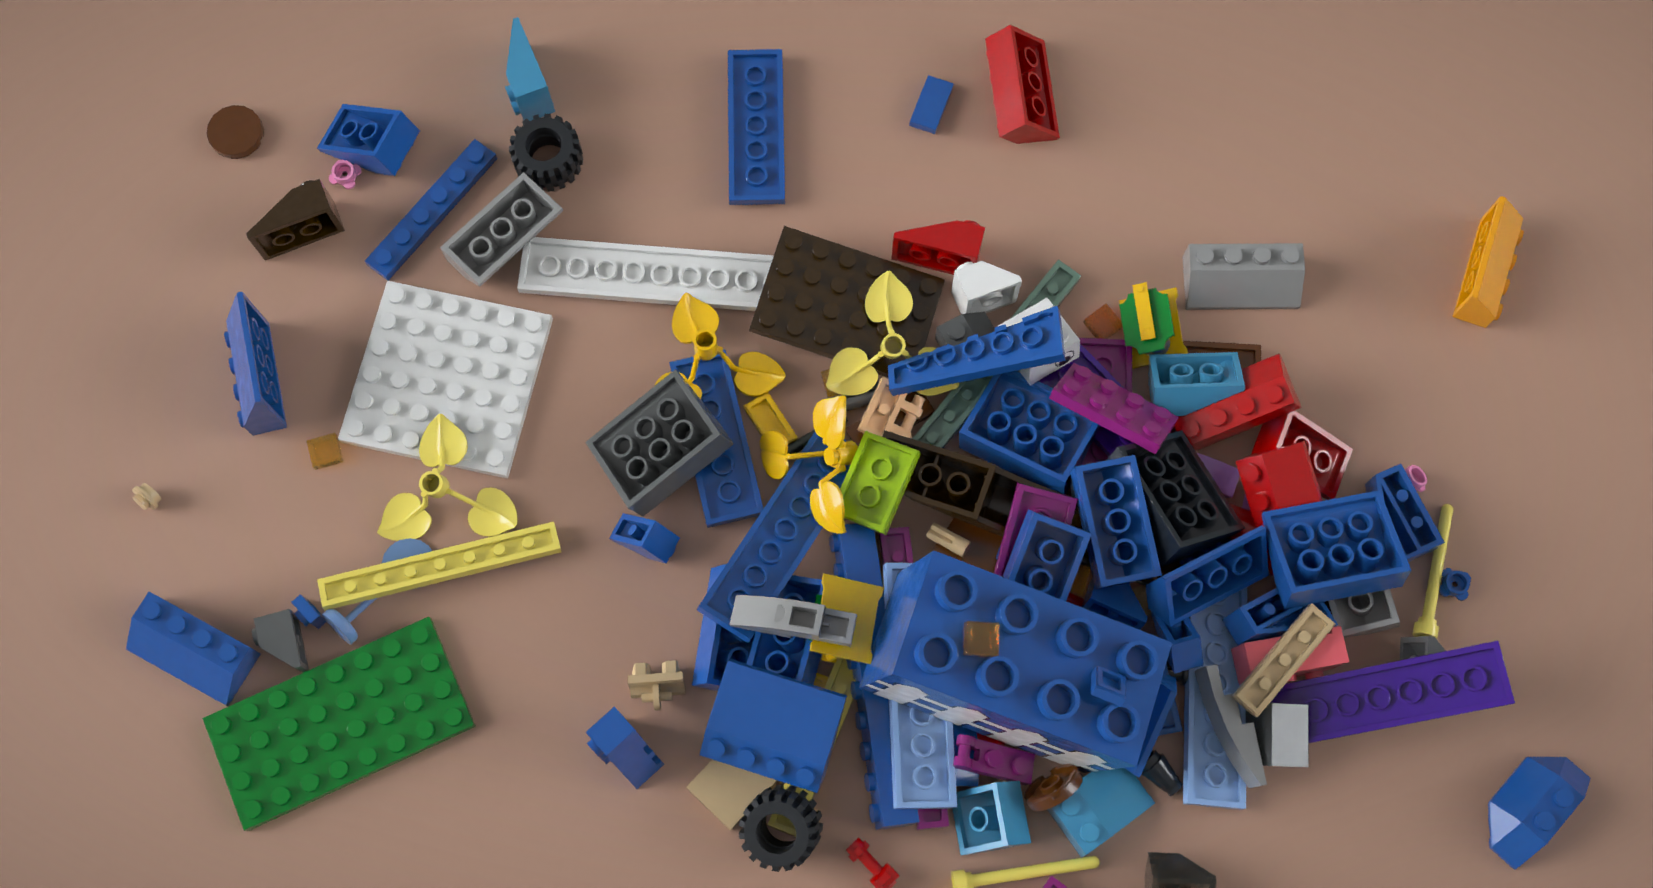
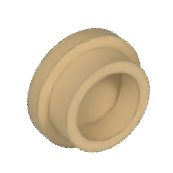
[132,483,161,510]

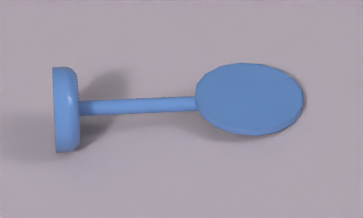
[322,538,432,645]

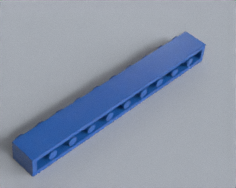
[829,523,920,830]

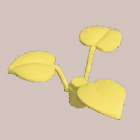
[826,271,959,396]
[377,414,518,541]

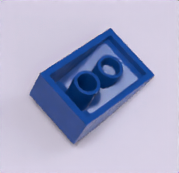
[317,104,420,176]

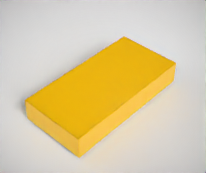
[743,392,798,445]

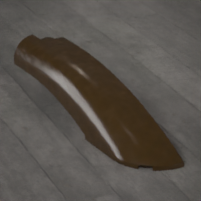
[882,430,1160,585]

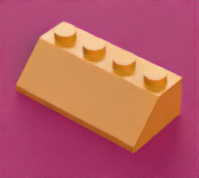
[1452,196,1524,328]

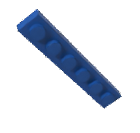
[365,139,498,281]

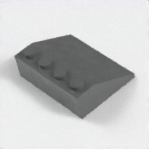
[585,369,734,517]

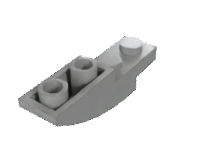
[730,595,857,647]

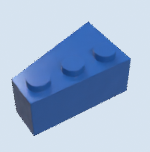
[1365,464,1445,562]
[1222,588,1338,646]
[586,706,664,789]

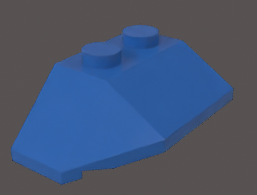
[1488,757,1591,870]

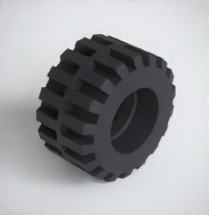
[509,114,583,192]
[739,785,823,872]

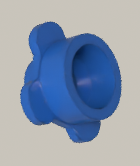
[1439,568,1471,601]

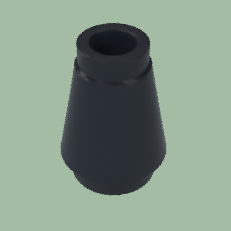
[1141,750,1183,796]

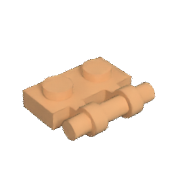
[857,377,925,438]

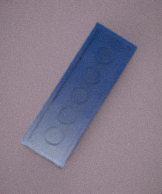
[728,49,785,205]
[669,350,763,528]

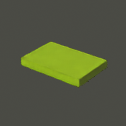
[840,431,921,535]

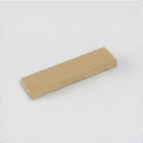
[1231,603,1336,717]

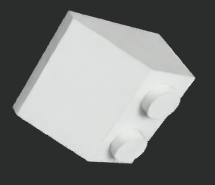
[951,261,1022,314]

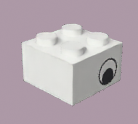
[998,298,1080,385]

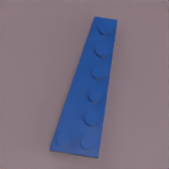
[888,306,1066,396]

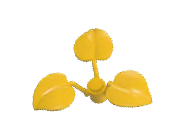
[654,292,786,399]
[759,395,858,534]

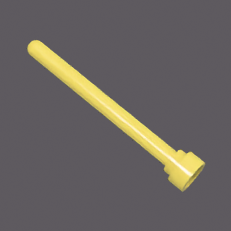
[1412,504,1453,639]
[951,856,1100,888]

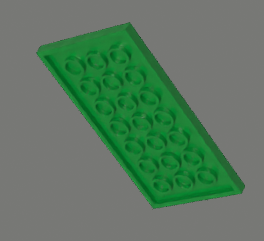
[202,616,476,831]

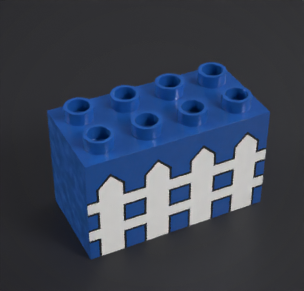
[859,550,1172,773]

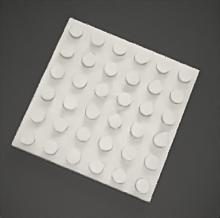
[338,281,553,479]

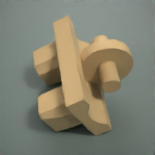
[628,660,685,710]

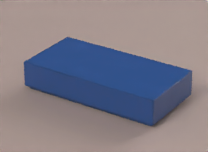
[909,75,954,134]

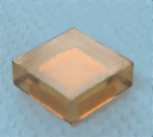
[1083,303,1123,339]
[963,621,999,657]

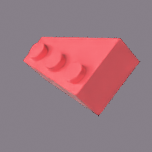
[1231,626,1350,685]

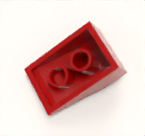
[891,220,985,275]
[1251,410,1353,500]

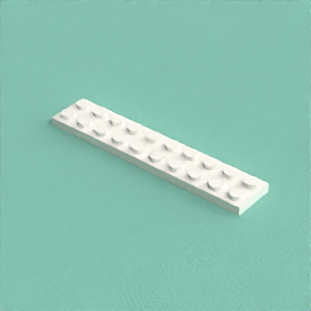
[517,237,774,311]

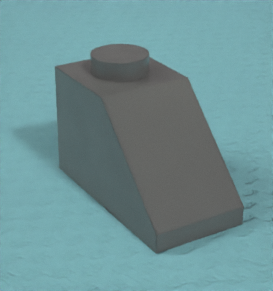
[935,311,995,347]
[252,609,309,673]

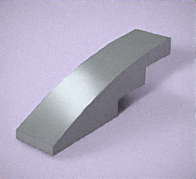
[1195,665,1267,788]

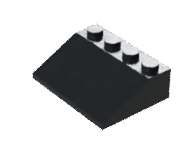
[1107,430,1245,566]

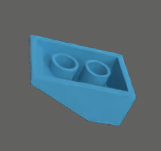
[505,17,555,121]
[1148,352,1245,416]
[1047,768,1155,857]

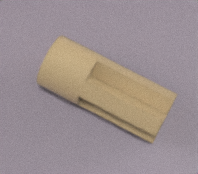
[926,522,971,557]

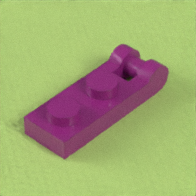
[953,735,1035,786]

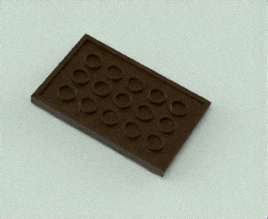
[749,226,945,378]

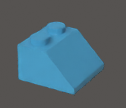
[952,781,1031,856]

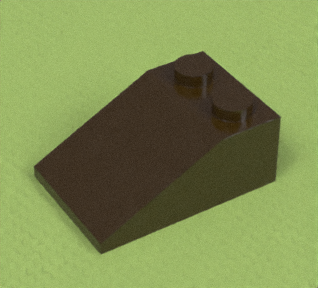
[246,179,345,261]

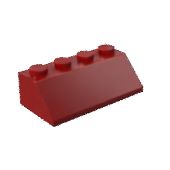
[985,25,1060,144]
[1175,353,1302,451]
[1235,441,1323,576]

